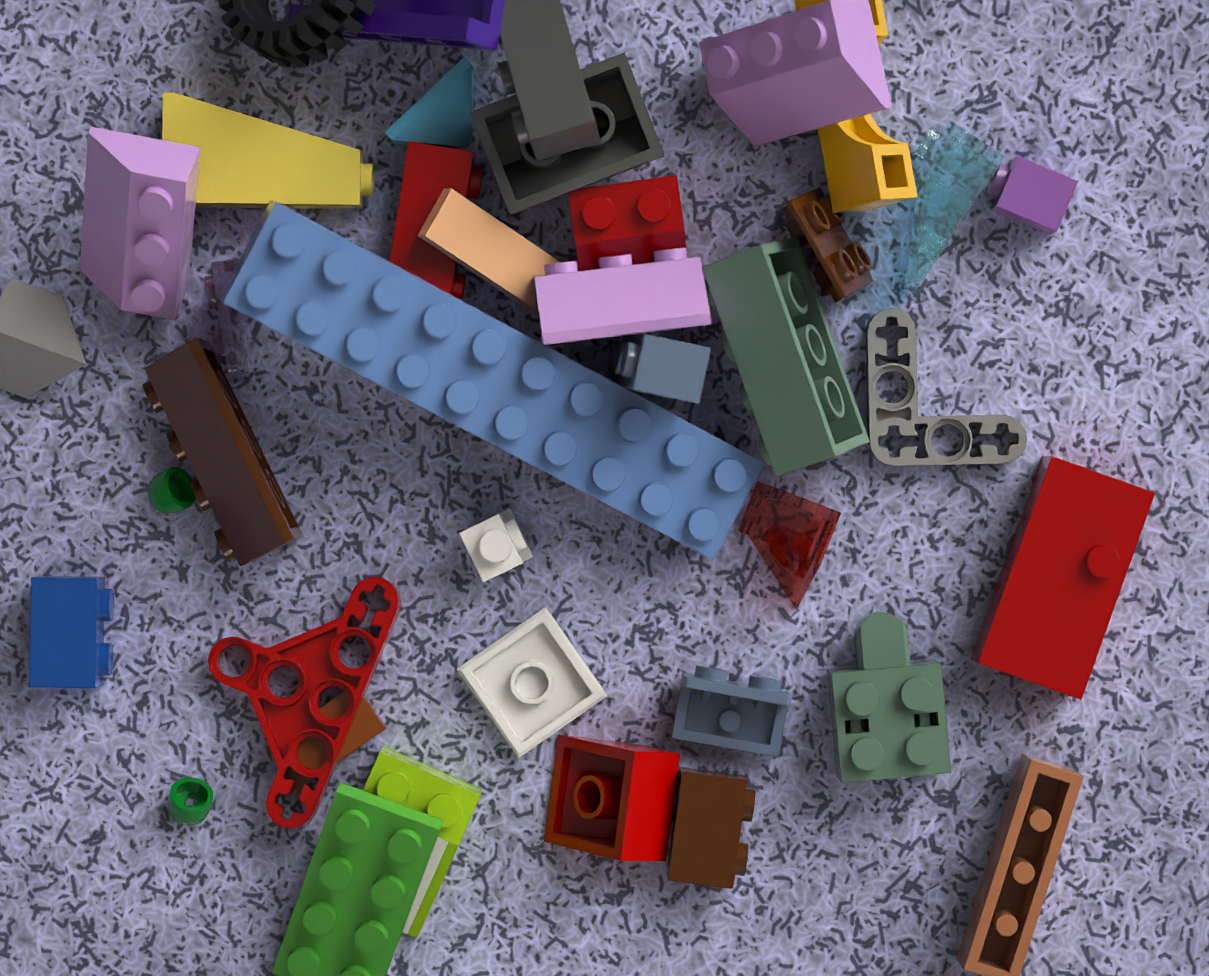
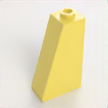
[162,93,374,209]

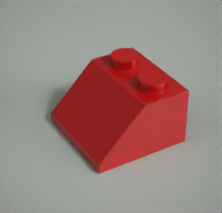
[568,175,687,272]
[544,735,680,861]

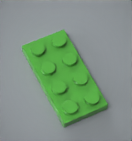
[271,782,444,976]

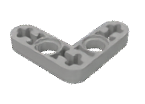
[865,308,1027,466]

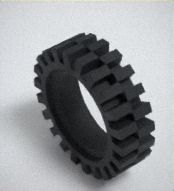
[219,0,376,68]

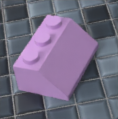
[699,0,892,146]
[80,127,201,320]
[534,247,712,345]

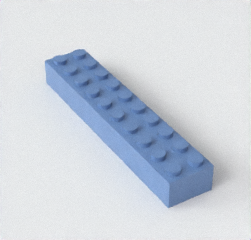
[218,201,764,560]

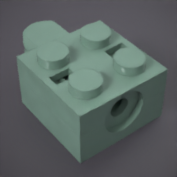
[827,612,951,783]

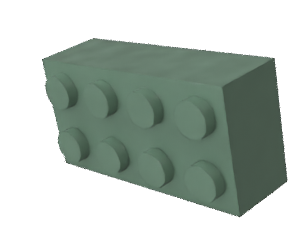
[702,236,870,477]

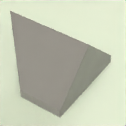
[0,278,87,398]

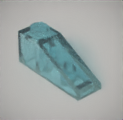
[899,120,1005,296]

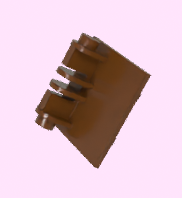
[781,187,874,303]

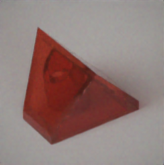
[738,481,841,610]

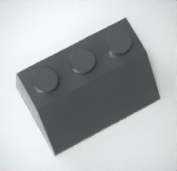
[470,52,665,216]

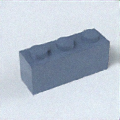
[607,333,711,404]

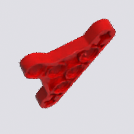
[208,577,402,829]

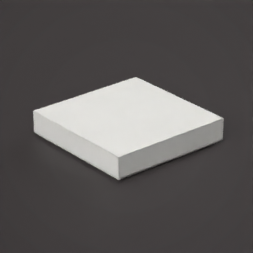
[457,606,608,758]

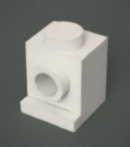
[459,508,534,582]

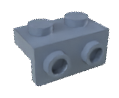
[671,665,792,757]

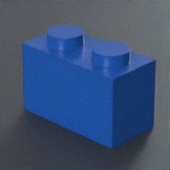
[29,576,114,688]

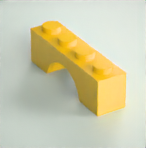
[795,0,917,213]

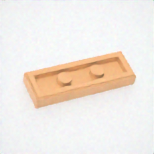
[418,188,561,316]

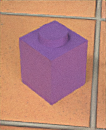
[987,156,1078,235]

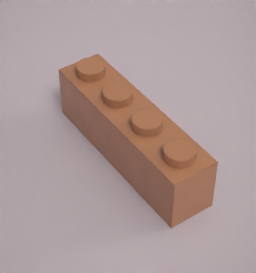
[956,753,1084,976]

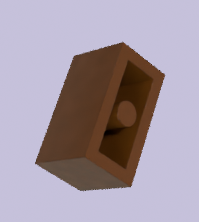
[667,767,756,889]

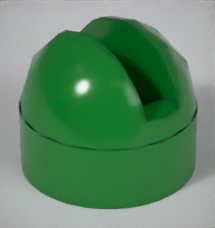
[147,467,196,514]
[168,777,213,826]

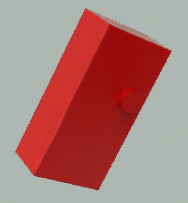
[970,456,1155,700]

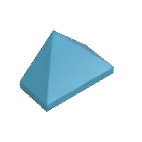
[385,57,474,147]

